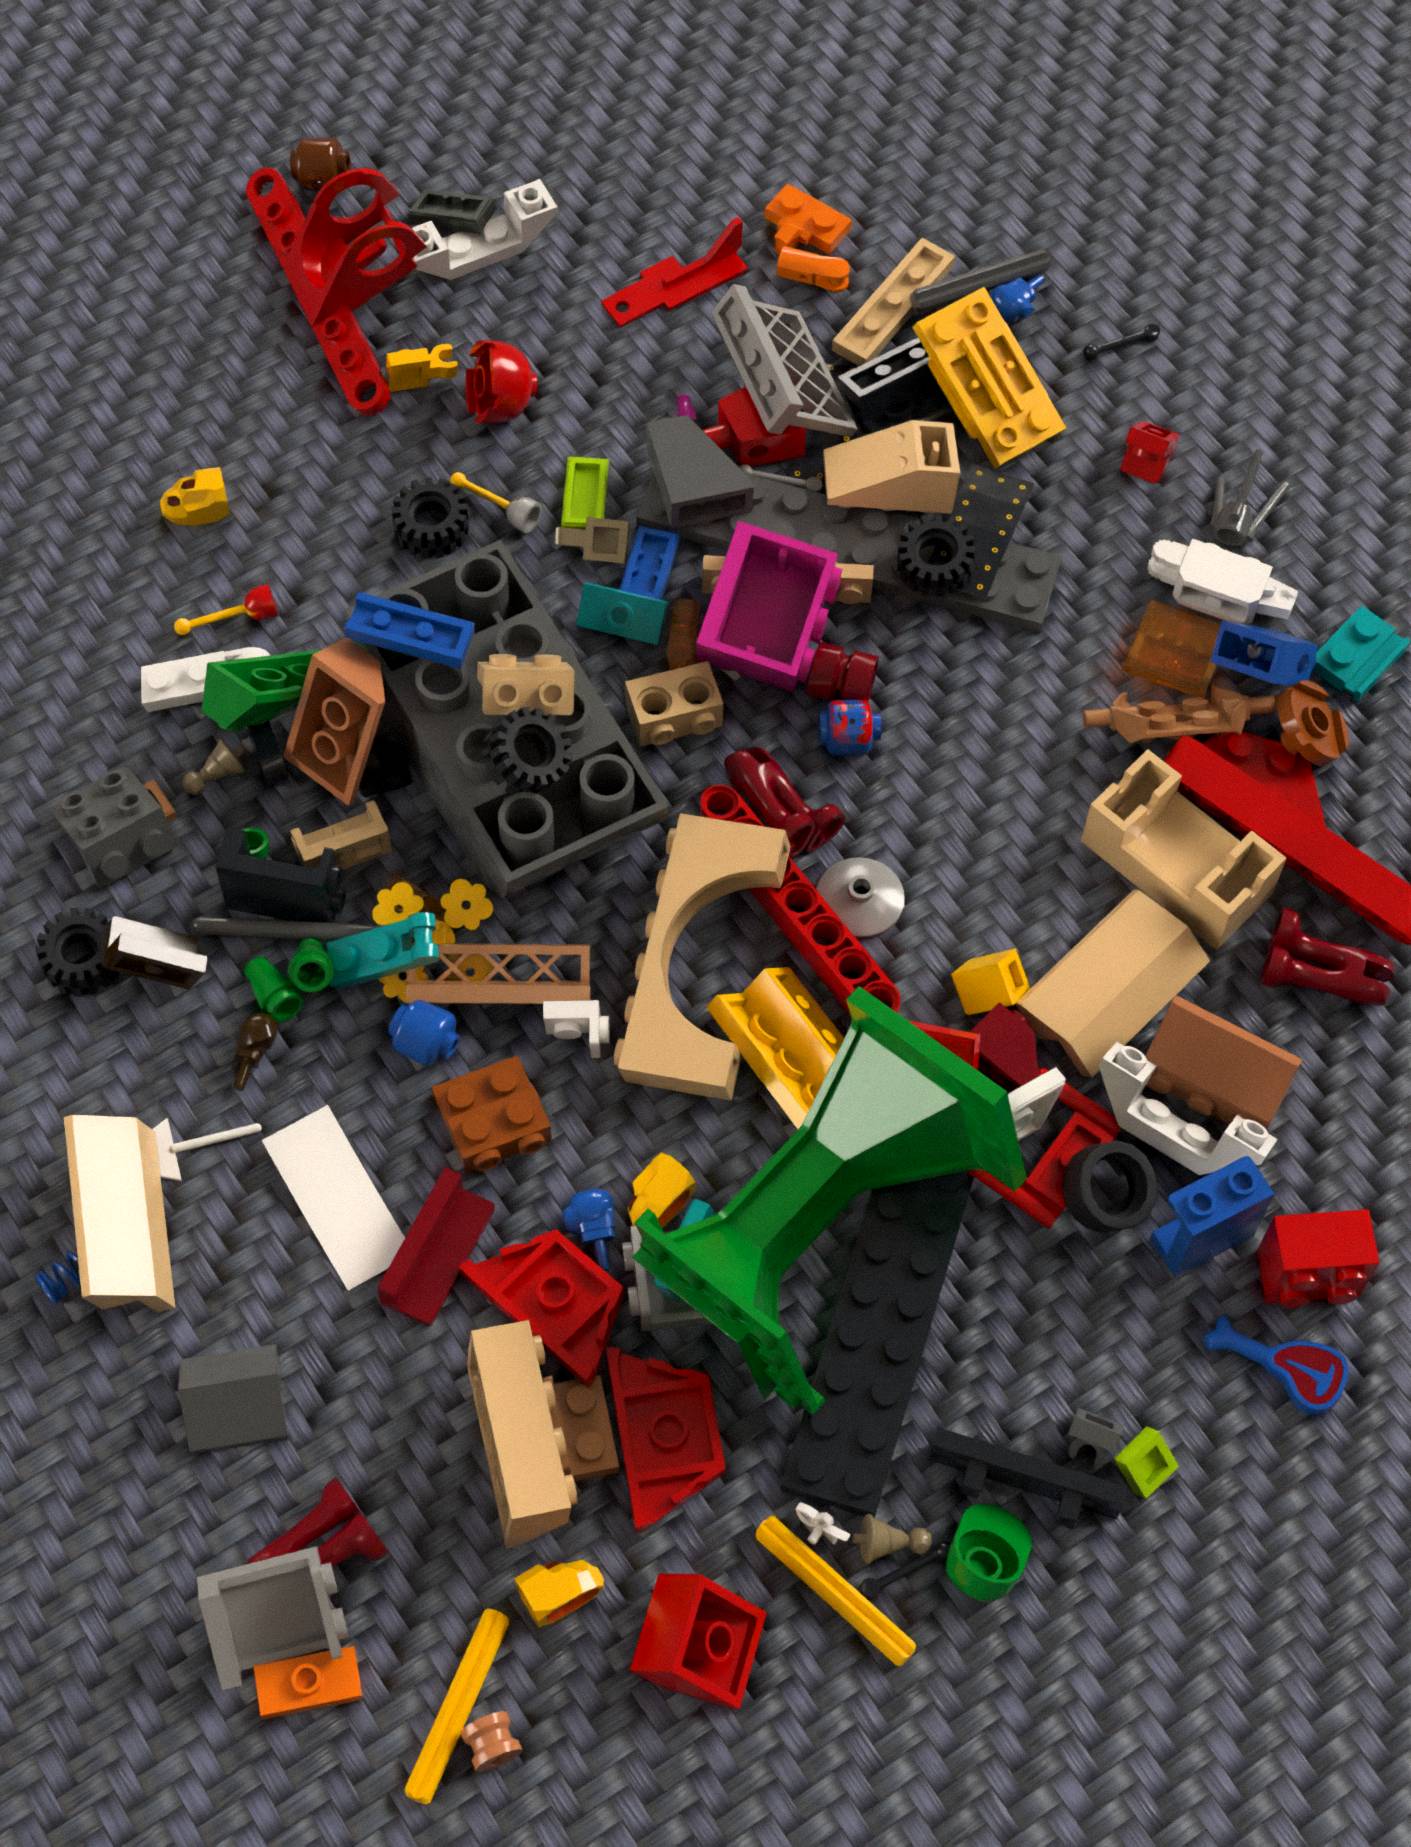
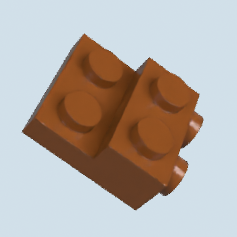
[431,1055,552,1173]

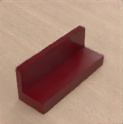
[377,1167,495,1326]

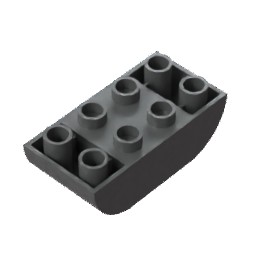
[344,540,669,898]

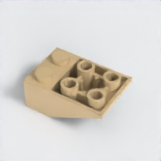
[823,420,960,514]

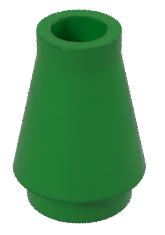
[288,938,334,992]
[244,957,303,1023]

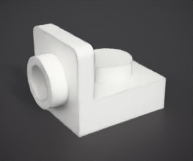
[543,1000,610,1058]

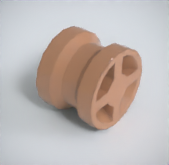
[460,1711,523,1772]

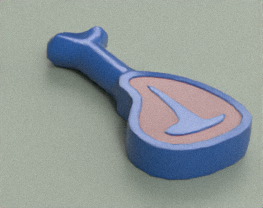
[1203,1314,1349,1416]

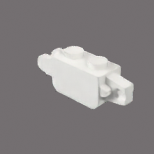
[1147,539,1298,625]

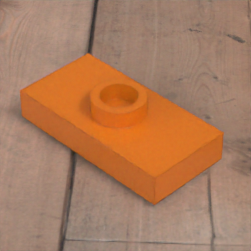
[253,1646,363,1720]

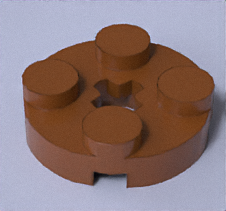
[1274,680,1349,767]

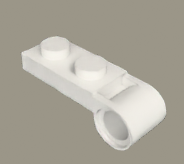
[141,647,270,712]

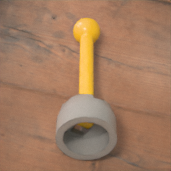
[450,472,542,534]

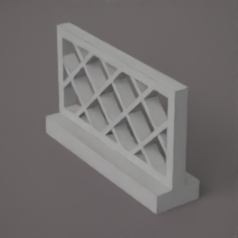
[711,284,858,437]

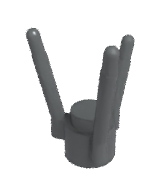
[1209,449,1290,546]

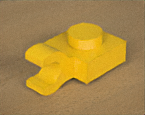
[385,344,458,392]

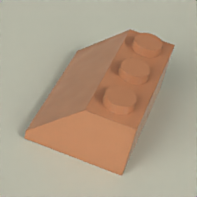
[283,638,385,806]
[1145,995,1303,1130]

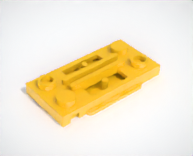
[912,287,1066,469]

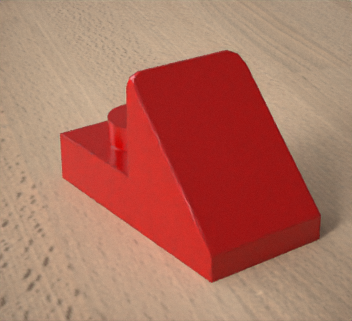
[1121,420,1181,483]

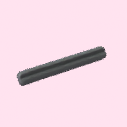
[909,249,1051,313]

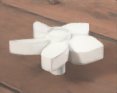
[795,1502,851,1545]

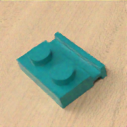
[1312,605,1411,703]

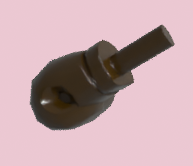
[233,1013,277,1091]

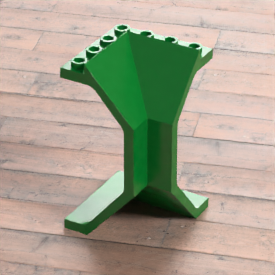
[631,986,1027,1415]

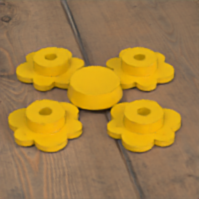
[372,879,494,1002]

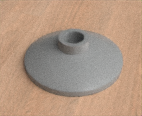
[816,857,905,939]

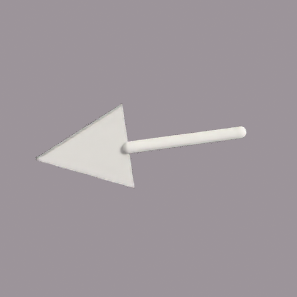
[152,1118,261,1182]

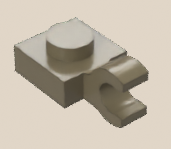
[554,517,630,564]

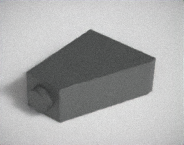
[647,415,754,528]

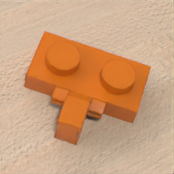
[764,183,852,255]

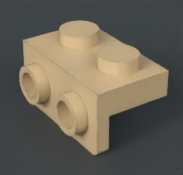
[477,654,575,715]

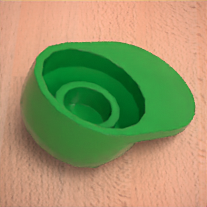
[946,1504,1032,1602]

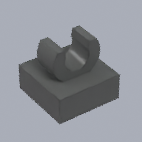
[1068,1407,1124,1469]

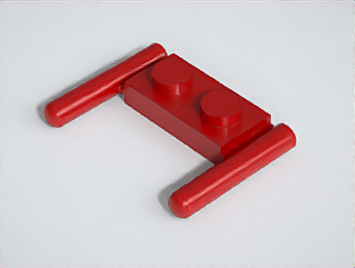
[968,1068,1122,1229]

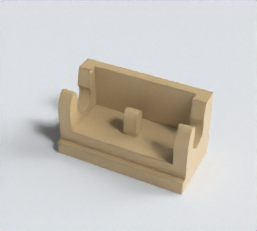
[290,800,392,870]

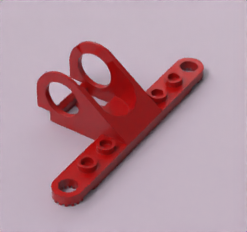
[246,168,427,416]

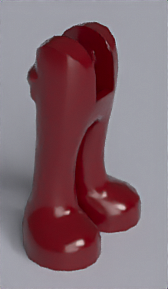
[724,747,846,857]
[1260,907,1394,1006]
[244,1477,389,1568]

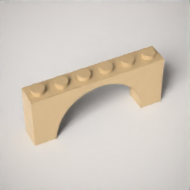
[614,813,791,1101]

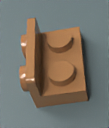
[543,1375,619,1481]

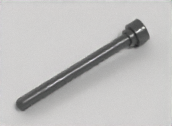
[191,917,385,941]

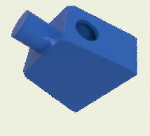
[1210,620,1318,685]

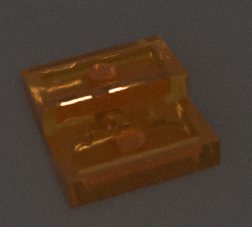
[1122,600,1221,699]

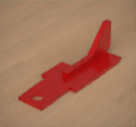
[601,217,748,328]

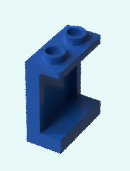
[1150,1156,1275,1277]

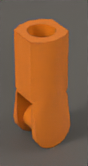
[776,246,850,292]

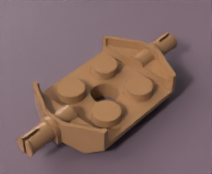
[1083,685,1275,744]

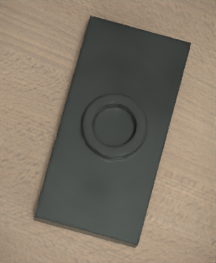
[407,189,497,234]

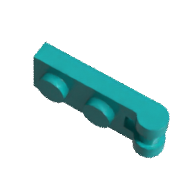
[326,912,439,989]

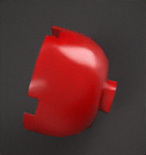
[465,340,538,424]

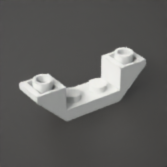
[412,179,558,280]
[1098,1042,1278,1175]

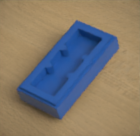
[619,526,680,600]

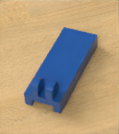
[344,592,475,669]

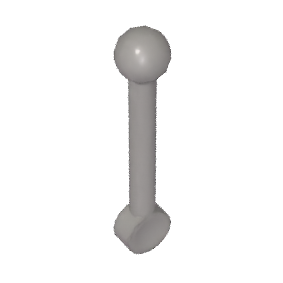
[739,464,822,493]

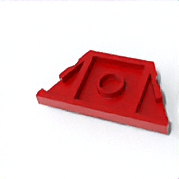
[1182,731,1326,827]
[458,1229,625,1388]
[606,1347,726,1533]

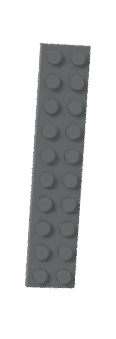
[636,472,1063,633]

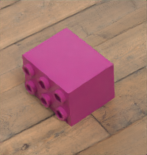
[696,521,843,693]

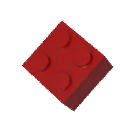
[1257,1209,1380,1308]

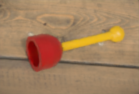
[174,584,278,635]

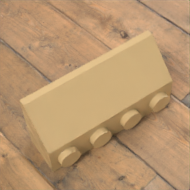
[467,1320,577,1549]

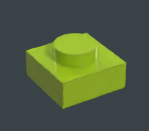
[1114,1426,1179,1499]

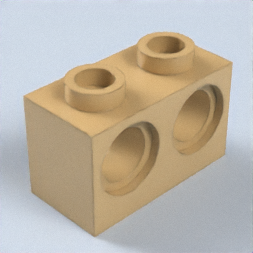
[625,661,724,747]

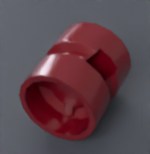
[806,641,879,702]

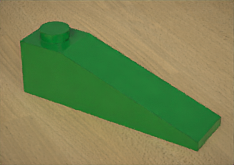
[201,649,323,731]

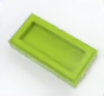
[561,457,609,530]

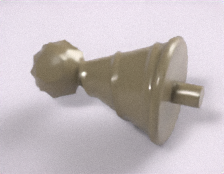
[182,738,246,795]
[852,1514,932,1564]

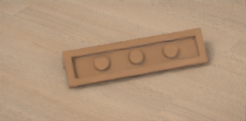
[406,943,590,1004]

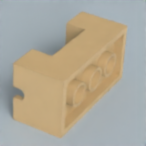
[1081,749,1287,951]

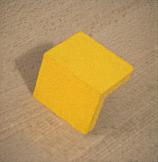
[951,948,1030,1015]

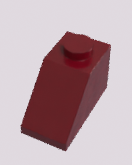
[970,1002,1039,1094]

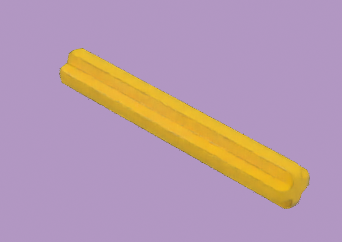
[755,1516,916,1666]
[405,1608,509,1804]

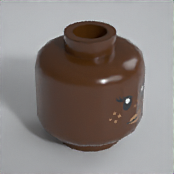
[290,138,351,190]

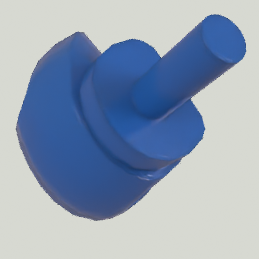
[990,274,1045,323]
[563,1188,615,1271]

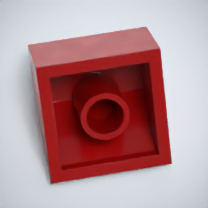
[630,1574,767,1709]

